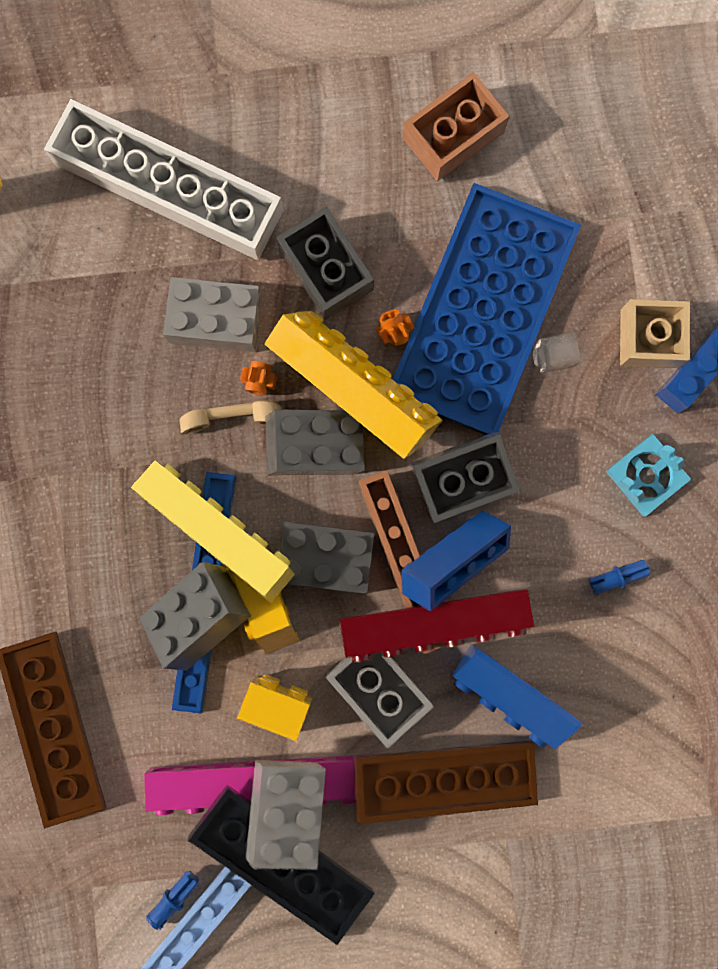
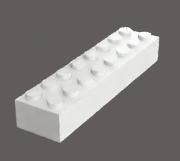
[44,99,284,260]

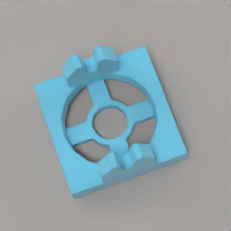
[606,434,691,517]

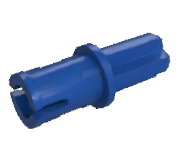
[588,560,651,596]
[146,871,199,930]

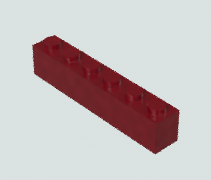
[340,589,535,662]

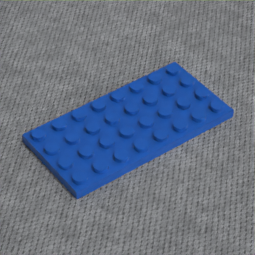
[392,183,581,435]

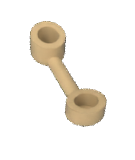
[179,400,282,435]

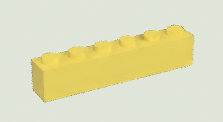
[131,461,295,603]

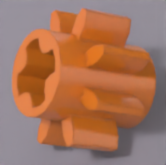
[375,309,414,346]
[240,361,277,396]

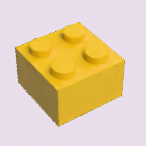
[237,674,313,741]

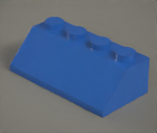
[451,645,583,749]

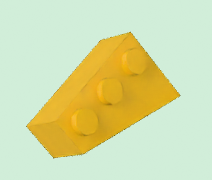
[226,568,300,654]

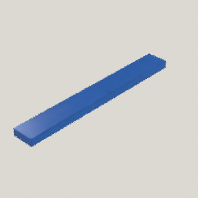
[172,472,237,714]

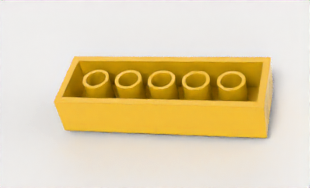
[264,310,443,459]

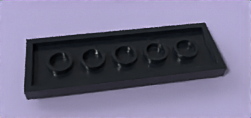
[188,785,375,945]

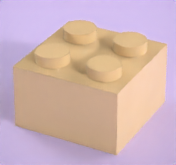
[620,299,690,368]

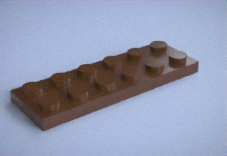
[0,632,106,829]
[353,741,538,824]

